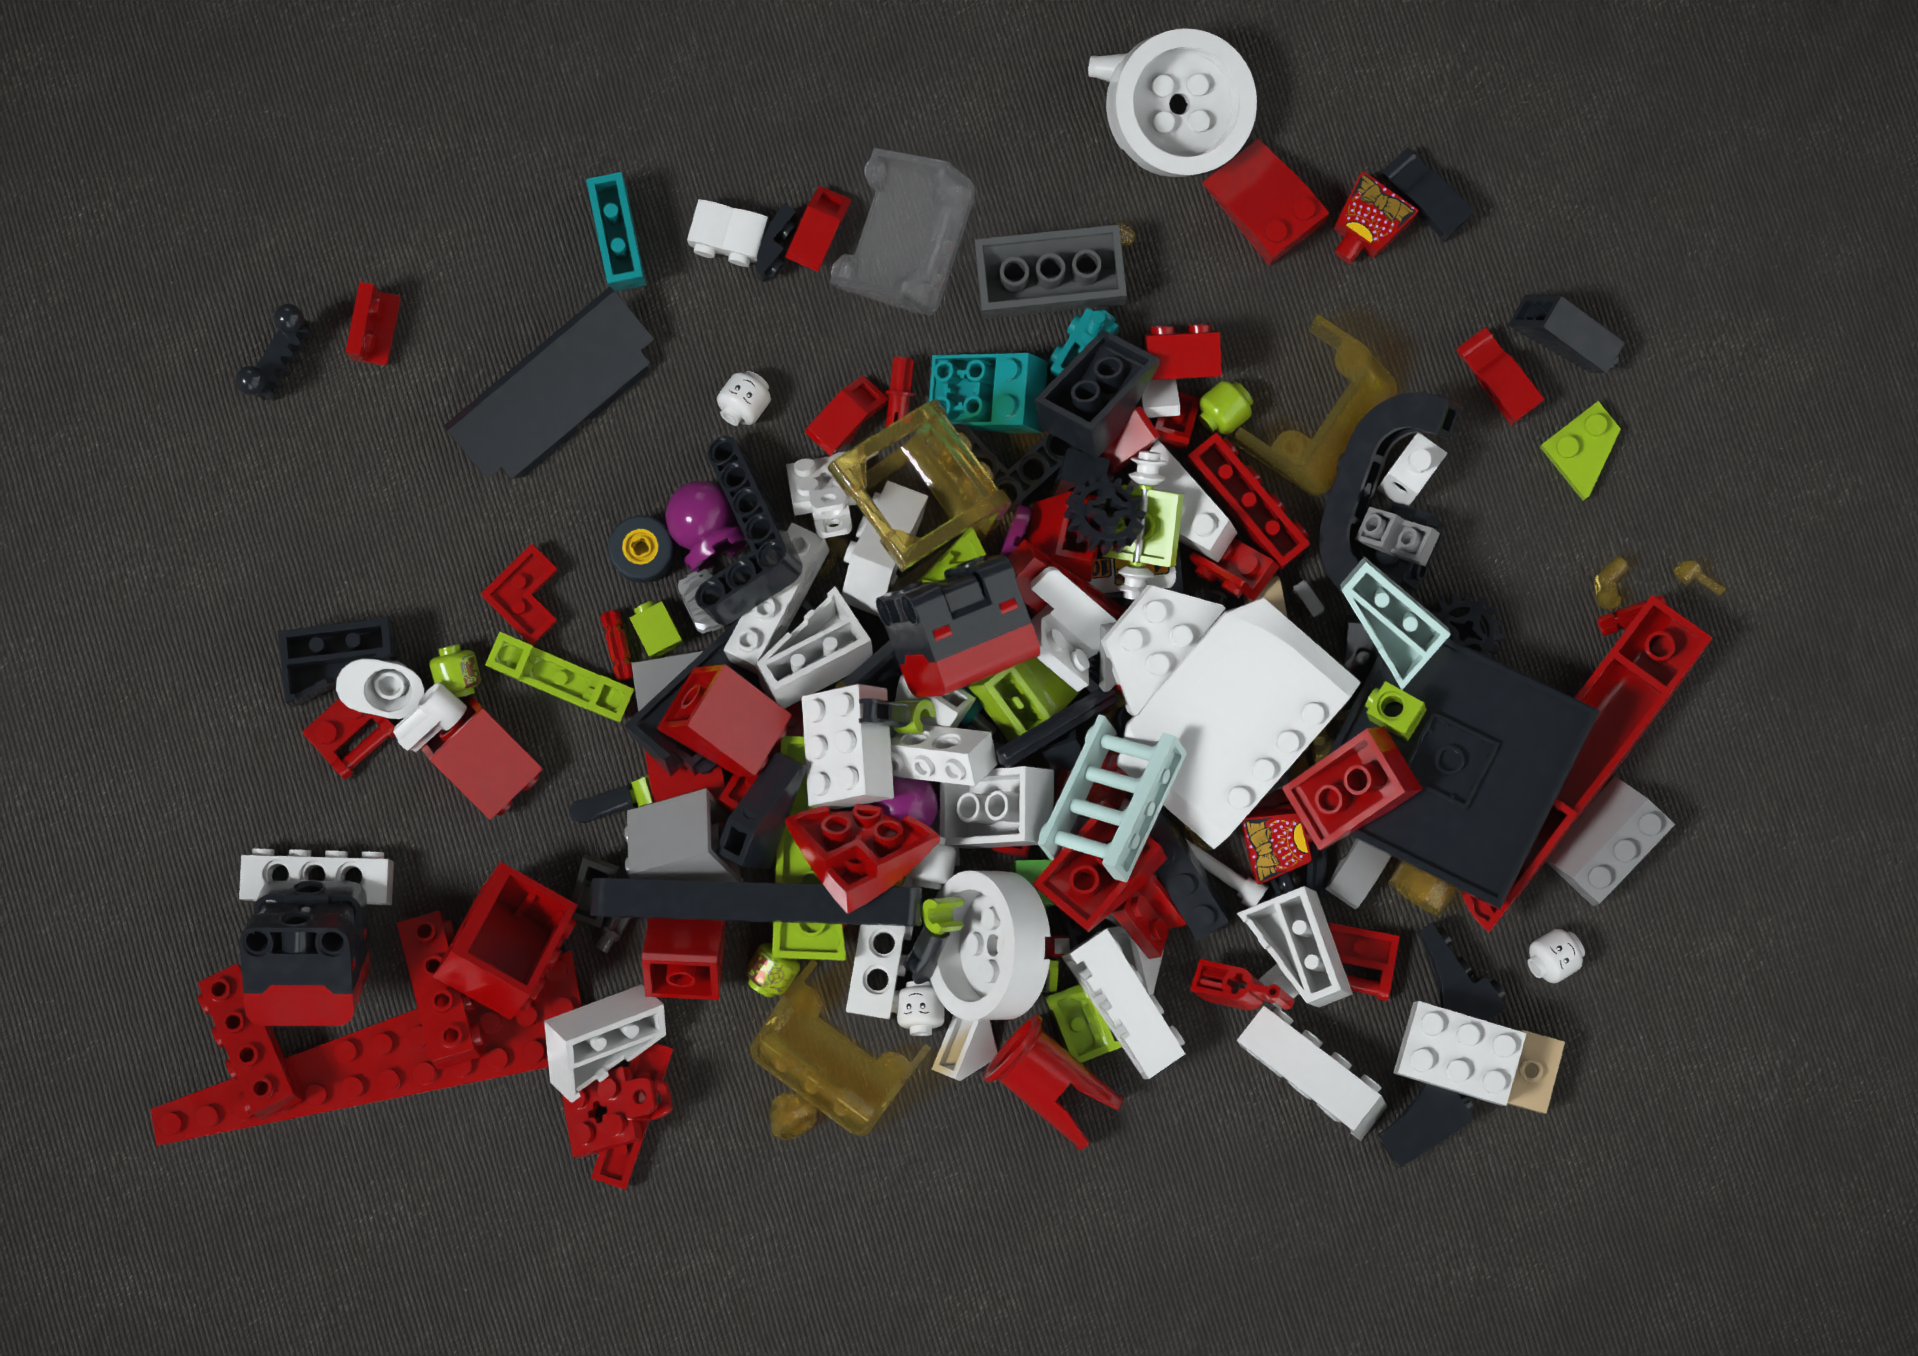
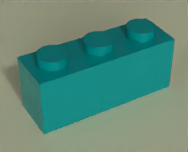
[586,172,646,292]

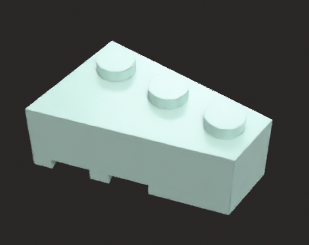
[1340,557,1451,690]

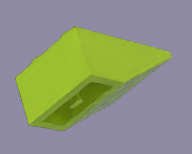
[968,657,1082,742]

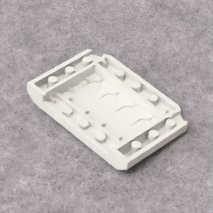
[1116,597,1361,849]

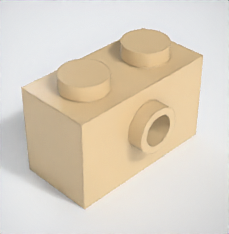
[1507,1030,1565,1114]

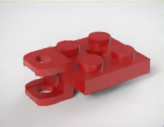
[562,1067,673,1158]

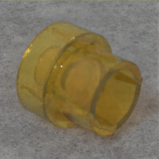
[1388,862,1457,917]

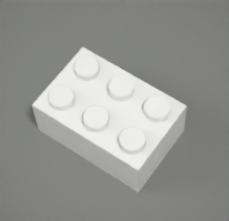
[802,684,894,809]
[940,766,1054,849]
[1393,1001,1527,1106]

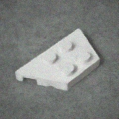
[1101,585,1226,716]

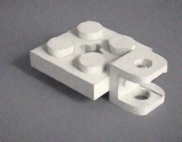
[786,451,867,538]

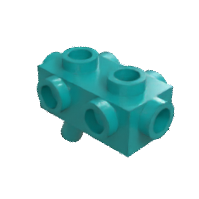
[1049,308,1119,378]

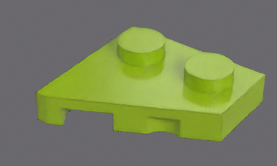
[1540,401,1621,501]

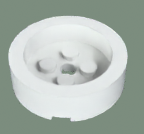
[1106,29,1257,177]
[930,871,1051,1021]

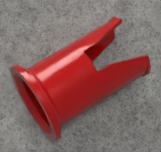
[983,1014,1124,1151]

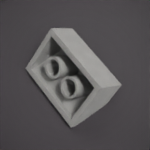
[1546,776,1675,906]

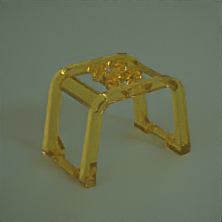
[809,399,1011,593]

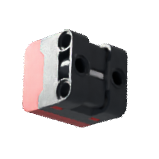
[876,554,1040,697]
[239,880,371,1026]

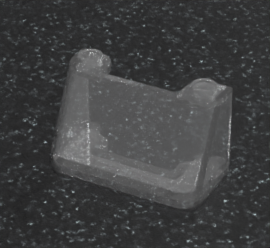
[830,148,974,316]

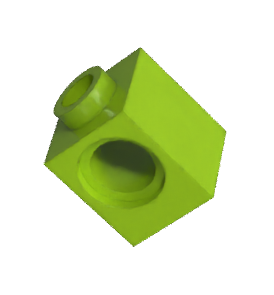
[630,600,684,659]
[1365,681,1427,742]

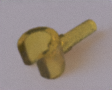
[1673,560,1725,596]

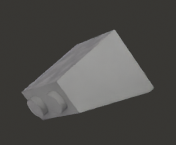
[624,788,741,882]

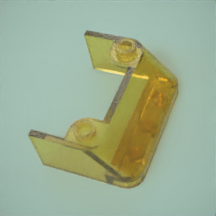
[1232,314,1397,496]
[750,959,931,1136]

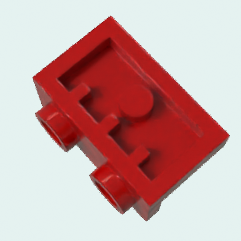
[345,282,401,366]
[1189,538,1280,601]
[1112,874,1187,959]

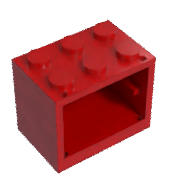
[433,861,578,1020]

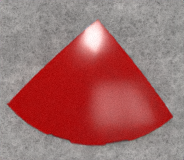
[785,804,940,914]

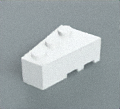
[1128,439,1237,563]
[841,481,928,617]
[756,587,873,709]
[1237,886,1353,1007]
[544,984,666,1103]

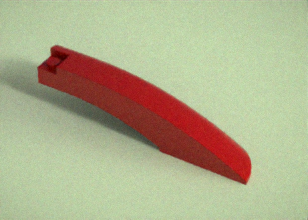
[1462,595,1713,933]

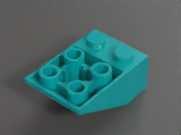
[927,353,1048,433]

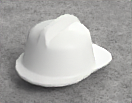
[336,658,424,719]

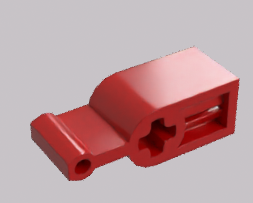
[1456,327,1544,426]
[1190,959,1295,1010]

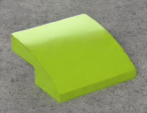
[1045,984,1122,1063]

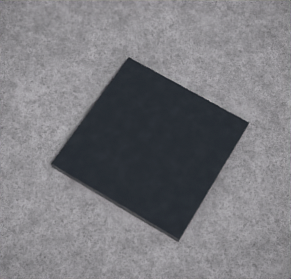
[1327,638,1600,910]

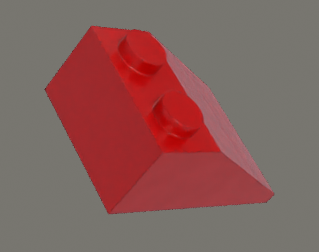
[1202,139,1329,266]
[1282,726,1422,851]
[1032,801,1167,932]

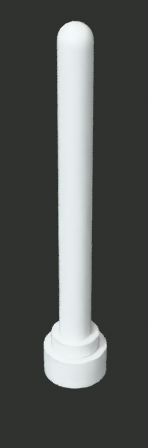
[1114,797,1269,908]

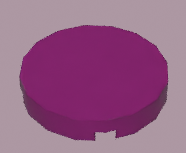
[1000,503,1032,558]

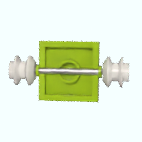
[1103,451,1184,599]

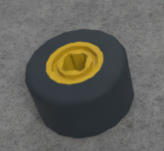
[608,515,676,584]

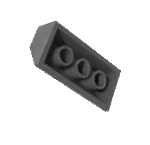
[975,225,1127,319]

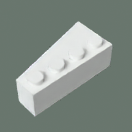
[1061,929,1185,1079]
[1237,1006,1388,1141]

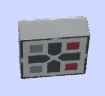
[1290,580,1324,622]

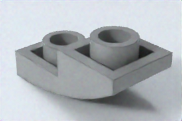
[1355,507,1440,566]
[1326,839,1391,909]

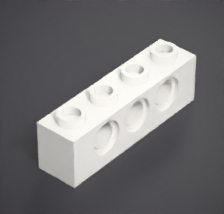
[724,523,830,675]
[889,724,998,786]
[239,849,394,905]
[846,875,920,1020]

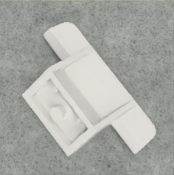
[1031,567,1117,692]

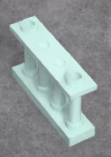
[1037,715,1187,883]

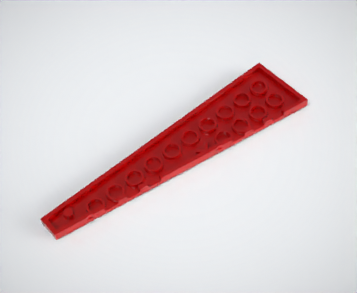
[150,950,583,1146]

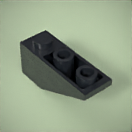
[716,752,807,869]

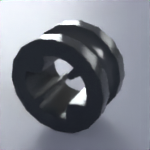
[1268,873,1294,898]

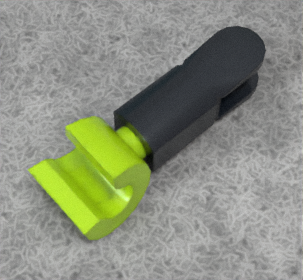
[859,698,936,734]
[569,775,653,823]
[903,896,965,984]

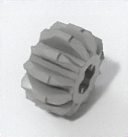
[678,569,722,634]

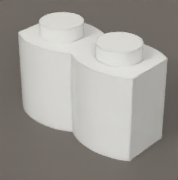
[687,199,770,267]

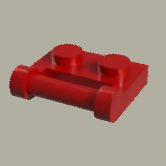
[302,698,395,781]
[1327,922,1400,1001]

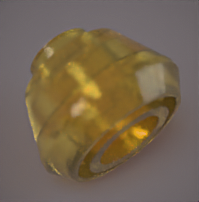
[769,1092,817,1140]

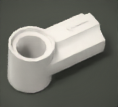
[393,682,467,752]

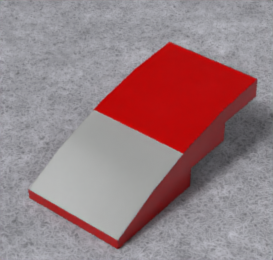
[631,650,726,803]

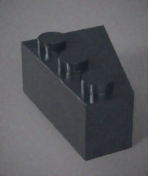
[278,618,398,708]

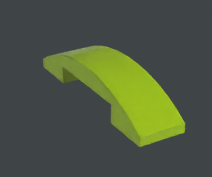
[485,632,634,723]

